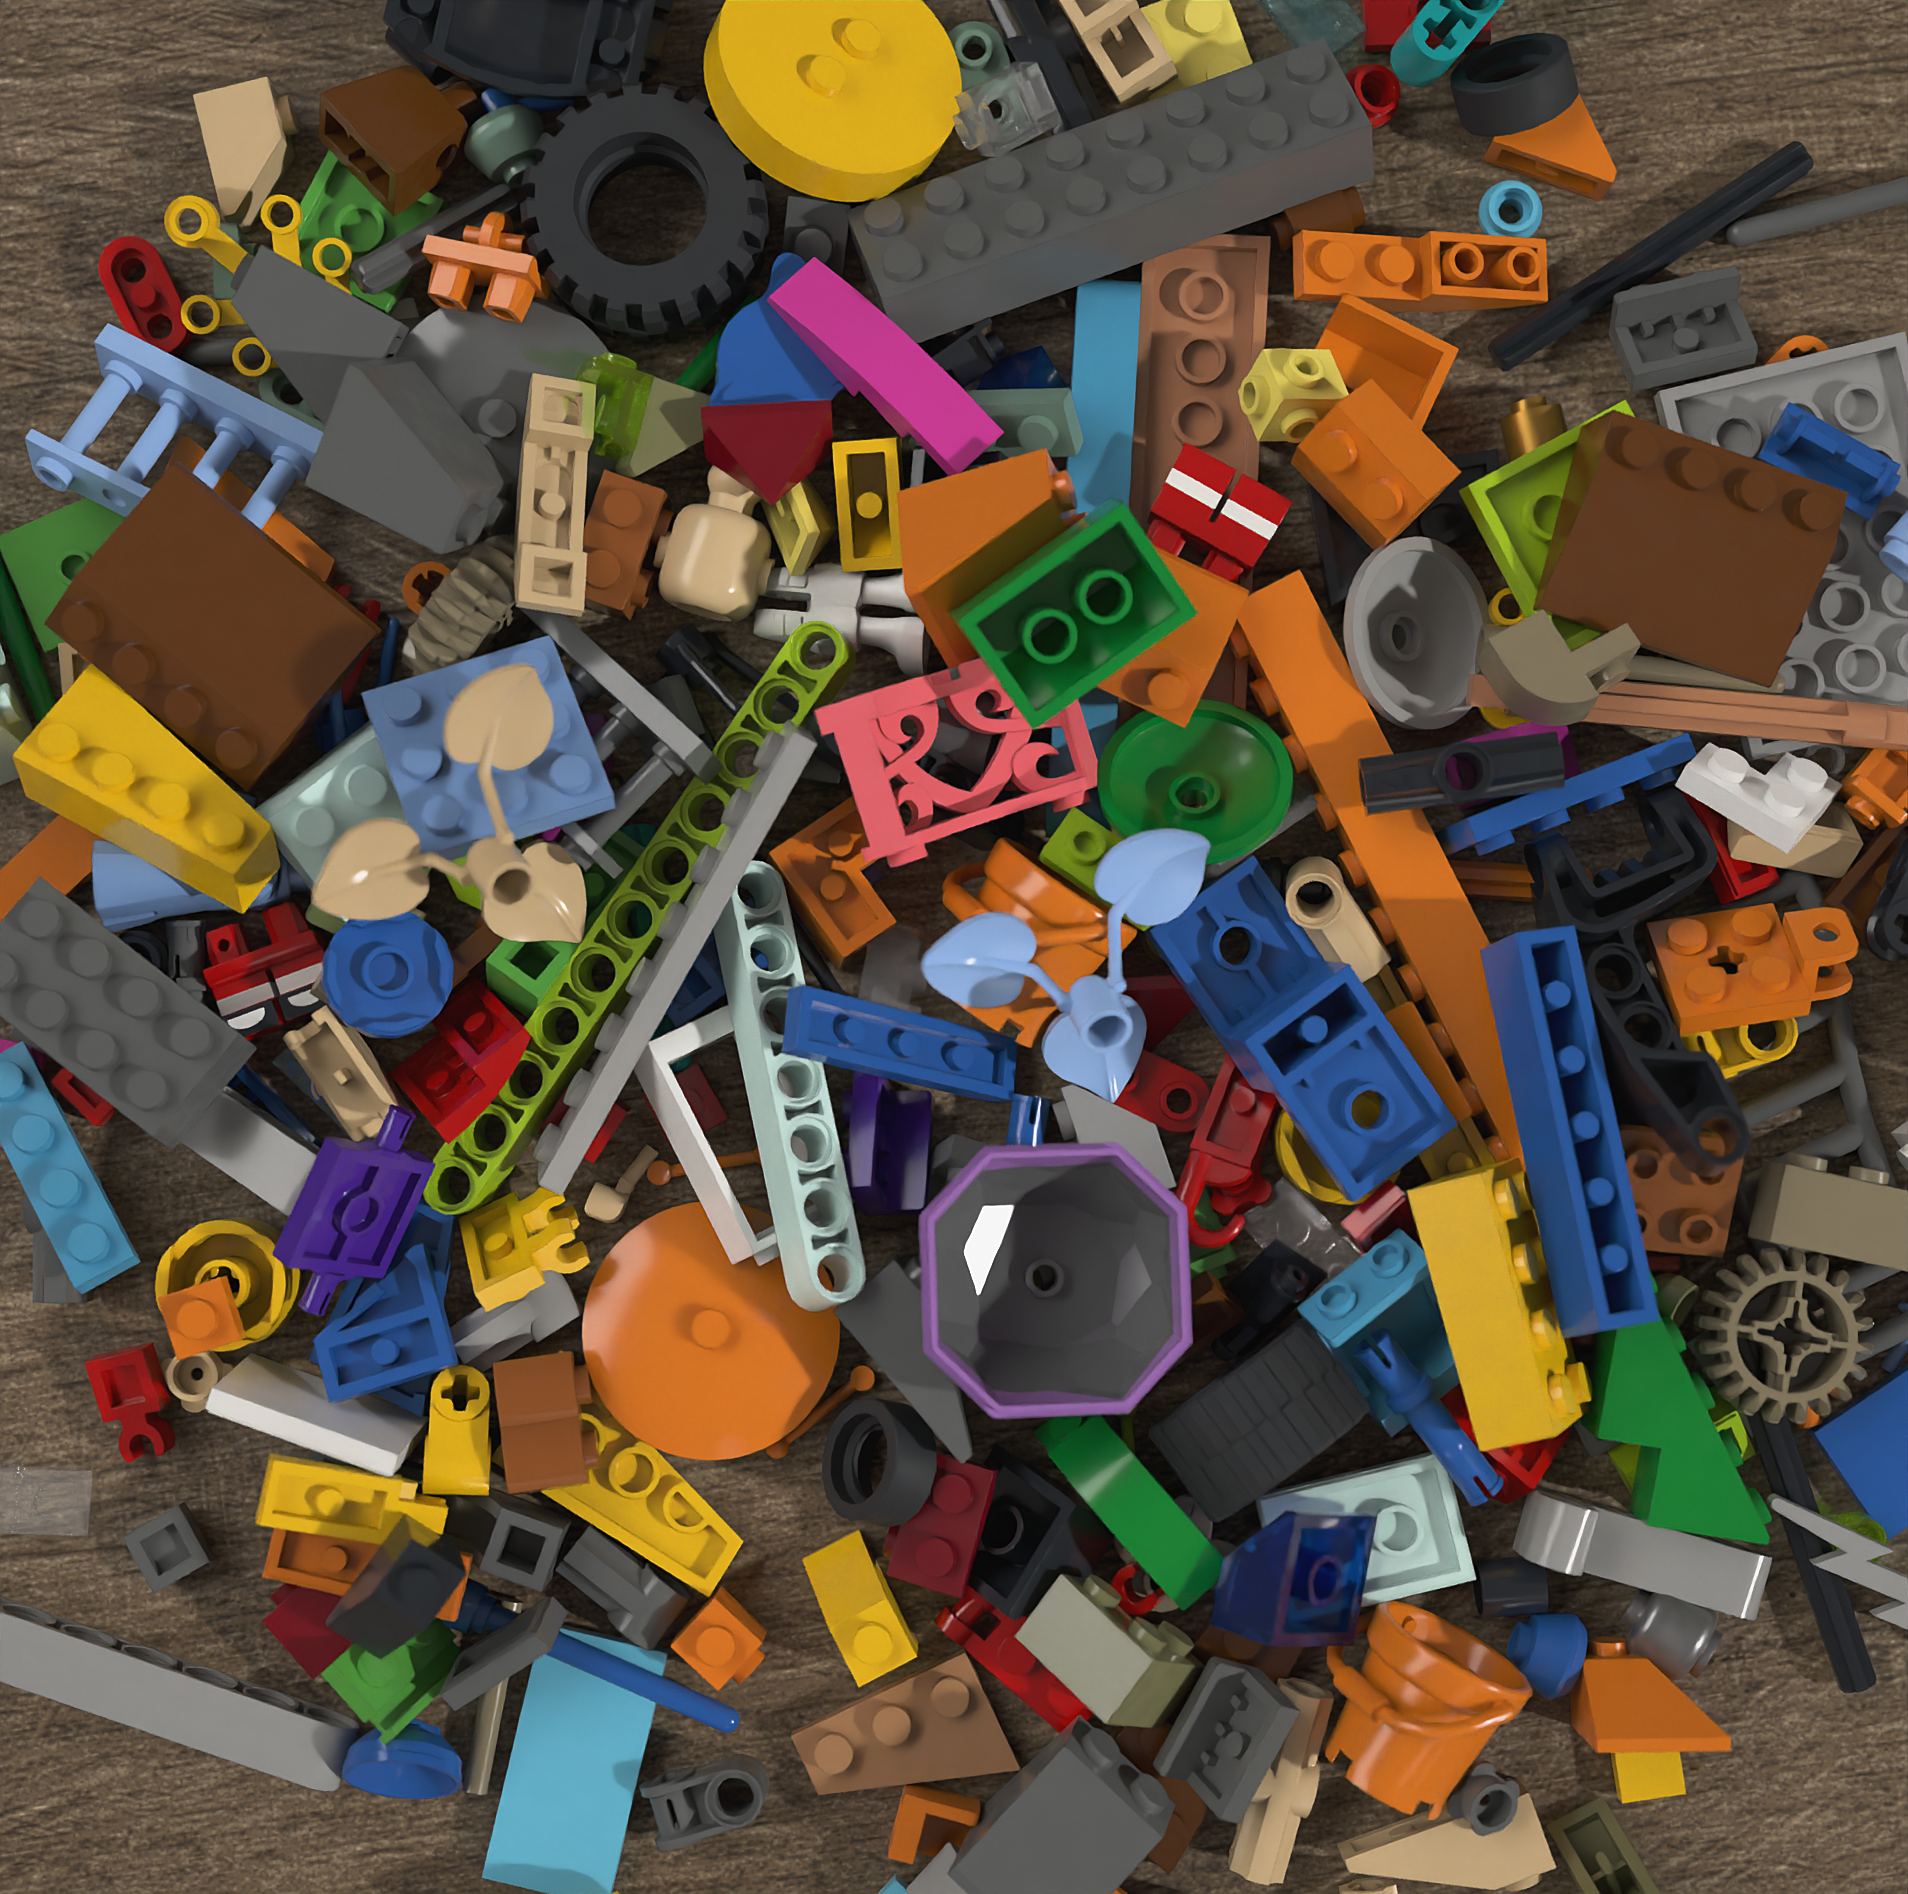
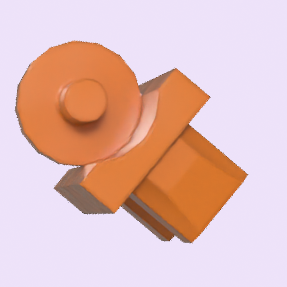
[421,211,551,324]

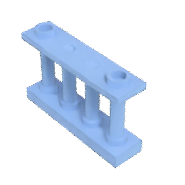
[25,323,323,530]

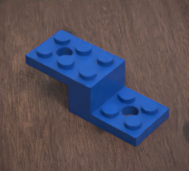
[1143,855,1458,1203]

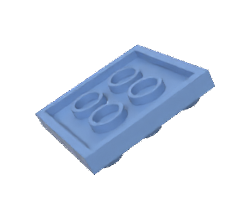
[362,635,615,869]

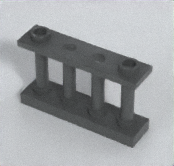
[519,607,724,879]

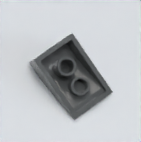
[833,1253,972,1464]

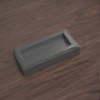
[440,1596,568,1711]

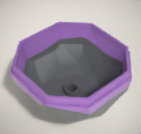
[919,1142,1192,1418]

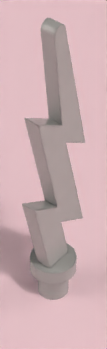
[1767,1494,1908,1630]

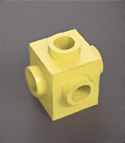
[1238,348,1349,443]

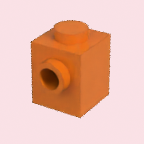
[670,1586,768,1691]

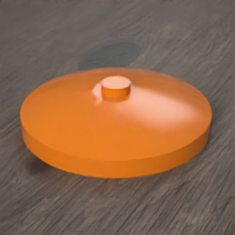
[582,1202,840,1460]

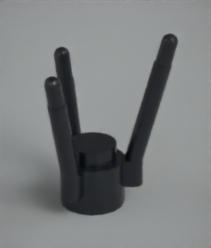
[655,624,799,751]

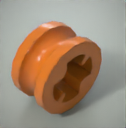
[402,561,452,616]

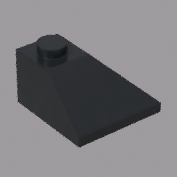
[968,1444,1115,1620]

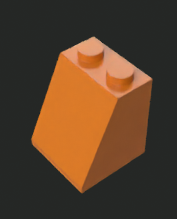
[897,448,1088,670]

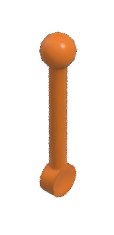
[647,1146,762,1186]
[765,1365,875,1459]

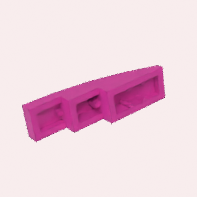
[767,257,1004,476]

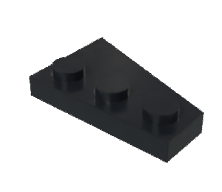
[1306,449,1500,609]

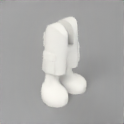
[753,562,931,677]

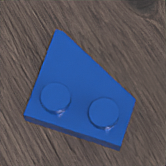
[313,1244,460,1404]

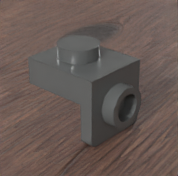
[782,188,856,279]

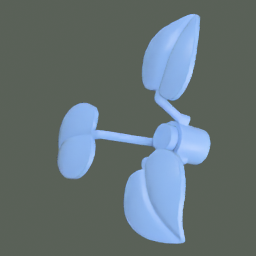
[920,829,1211,1103]

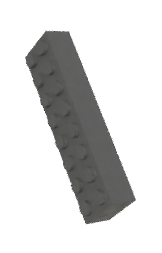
[846,38,1375,343]

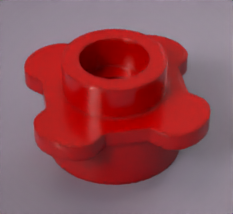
[1210,1155,1272,1216]

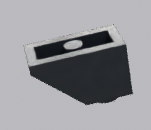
[325,1513,467,1660]

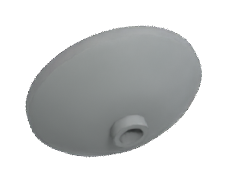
[1343,537,1492,730]

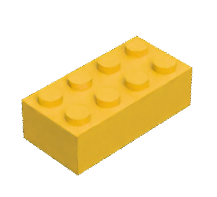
[1407,1157,1593,1451]

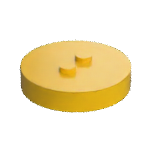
[704,0,962,202]

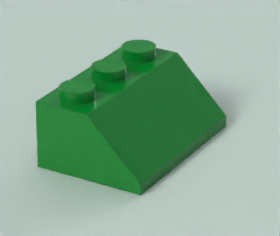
[949,498,1198,730]

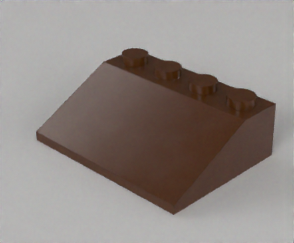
[1533,409,1848,688]
[44,461,382,792]

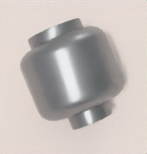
[1620,1589,1723,1681]

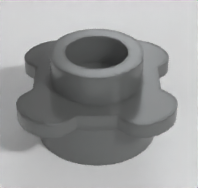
[1446,1760,1520,1836]

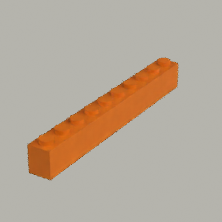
[1227,569,1526,1171]

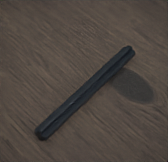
[1487,141,1814,371]
[1737,1332,1877,1693]

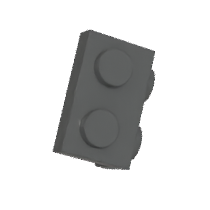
[1609,266,1758,392]
[1153,1657,1300,1823]

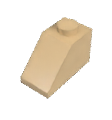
[193,77,300,233]

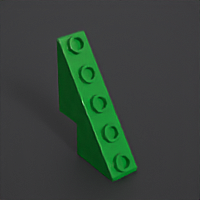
[1580,1271,1772,1545]

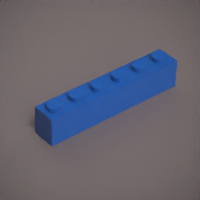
[1480,925,1660,1339]

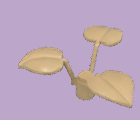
[312,663,587,943]

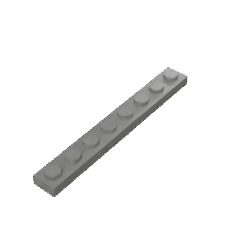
[533,720,817,1196]

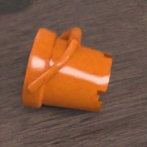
[942,837,1138,1049]
[1324,1600,1532,1820]

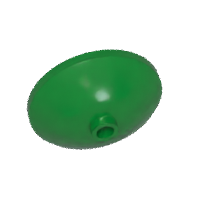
[1097,699,1293,865]

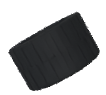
[1148,1319,1369,1522]

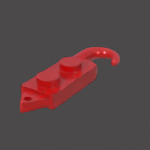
[1173,1052,1280,1248]

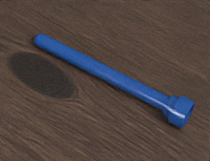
[443,1577,740,1733]

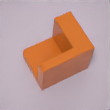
[888,1783,980,1865]

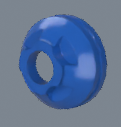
[342,1719,462,1799]

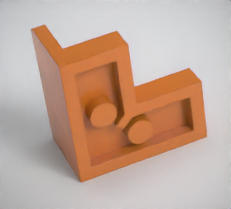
[1315,293,1459,430]
[766,795,906,970]

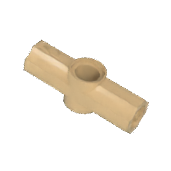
[1228,1677,1334,1886]

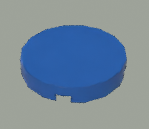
[321,911,454,1039]

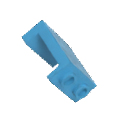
[1297,1228,1460,1437]

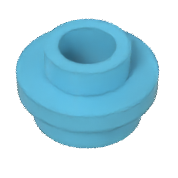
[1478,180,1542,238]

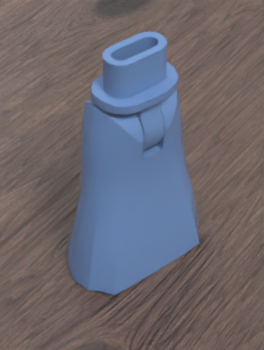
[92,840,312,932]

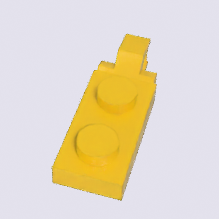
[255,1453,448,1545]

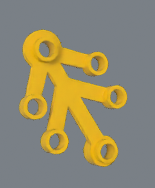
[164,194,354,376]

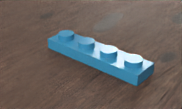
[0,1041,141,1294]

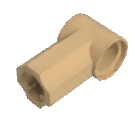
[1286,856,1391,982]

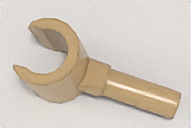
[584,1144,659,1223]

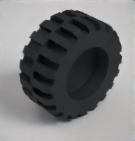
[520,82,770,344]

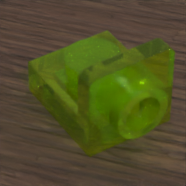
[575,353,654,461]

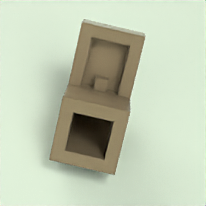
[1476,609,1641,726]

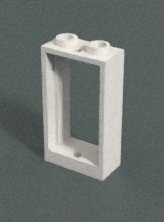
[633,1005,855,1266]

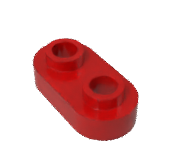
[98,236,194,357]
[1096,1049,1210,1133]

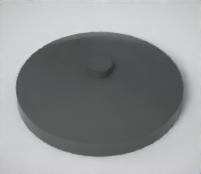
[395,293,631,546]

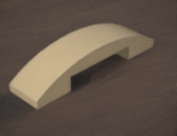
[514,373,596,617]

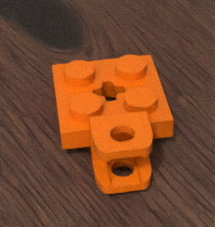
[1645,903,1859,1036]

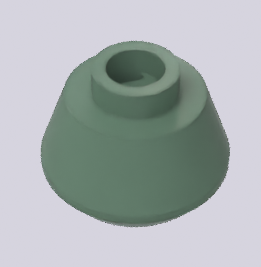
[464,104,545,188]

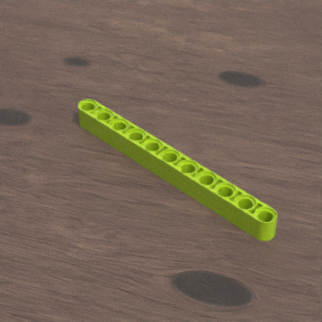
[423,621,855,1215]

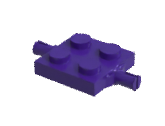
[272,1104,436,1316]

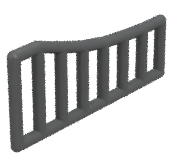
[1634,869,1908,1364]

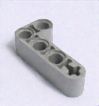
[180,1085,321,1216]
[1512,1486,1773,1620]

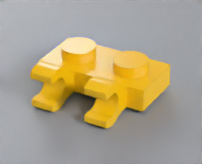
[459,1186,590,1312]

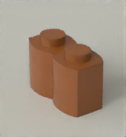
[493,1351,600,1496]

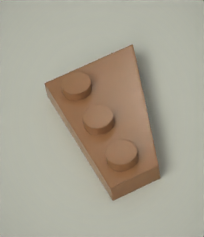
[791,1649,1021,1795]

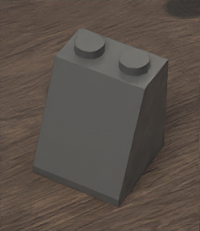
[304,356,514,555]
[947,1715,1176,1894]

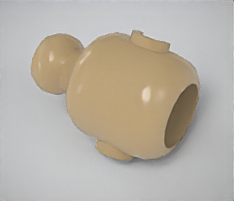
[654,465,775,622]

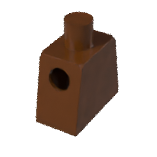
[318,65,480,217]

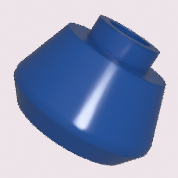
[1506,1613,1587,1700]

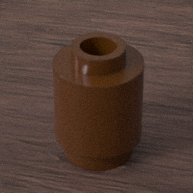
[1266,185,1366,258]

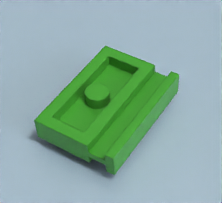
[321,1618,462,1745]

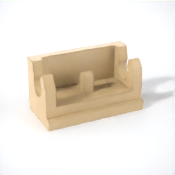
[283,1005,413,1142]

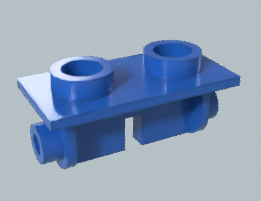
[1757,402,1901,521]

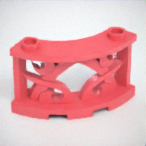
[814,658,1099,867]

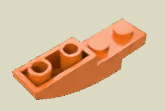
[1292,230,1548,312]

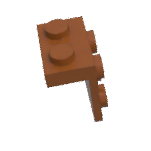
[1618,1124,1744,1258]

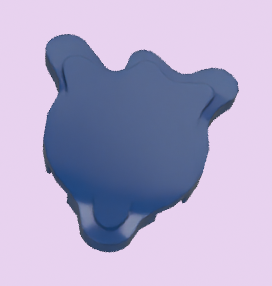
[708,253,847,406]

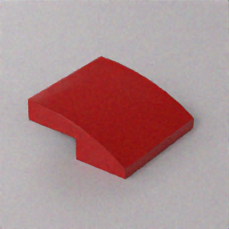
[389,977,531,1144]

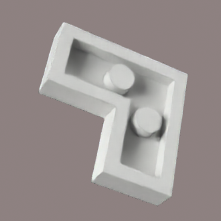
[1675,742,1842,854]

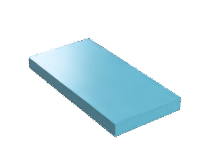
[482,1624,669,1894]

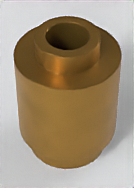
[1499,395,1568,462]

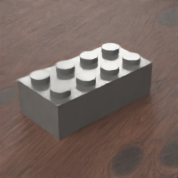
[0,876,257,1150]

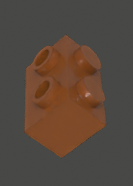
[582,470,676,623]

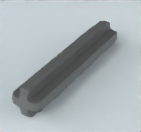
[350,183,519,295]

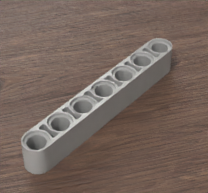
[0,1596,359,1791]

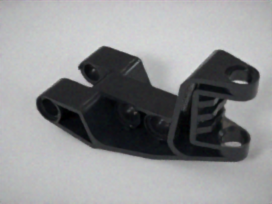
[1524,785,1751,1177]

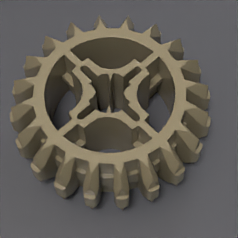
[402,533,530,677]
[1694,1247,1875,1424]

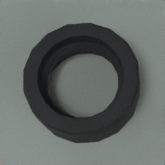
[1450,33,1579,137]
[822,1397,937,1527]

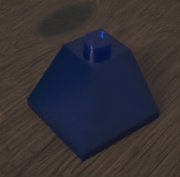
[1211,1511,1378,1647]

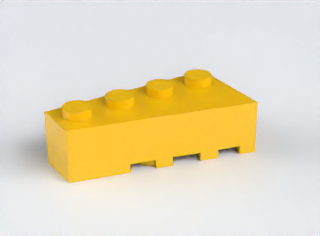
[12,663,281,914]

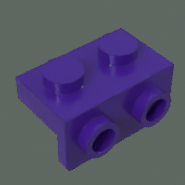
[841,1071,934,1216]

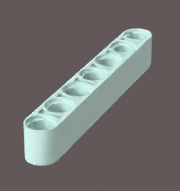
[713,860,866,1312]

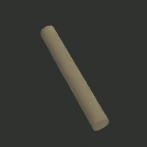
[462,1596,523,1795]

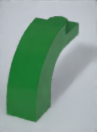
[1033,1414,1232,1611]

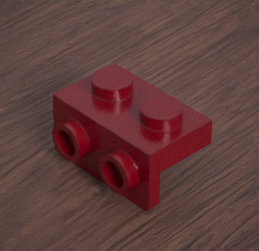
[884,1447,999,1598]

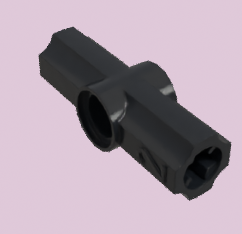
[986,0,1106,136]
[1358,731,1565,816]

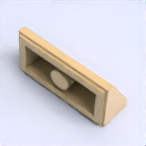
[1727,801,1863,878]

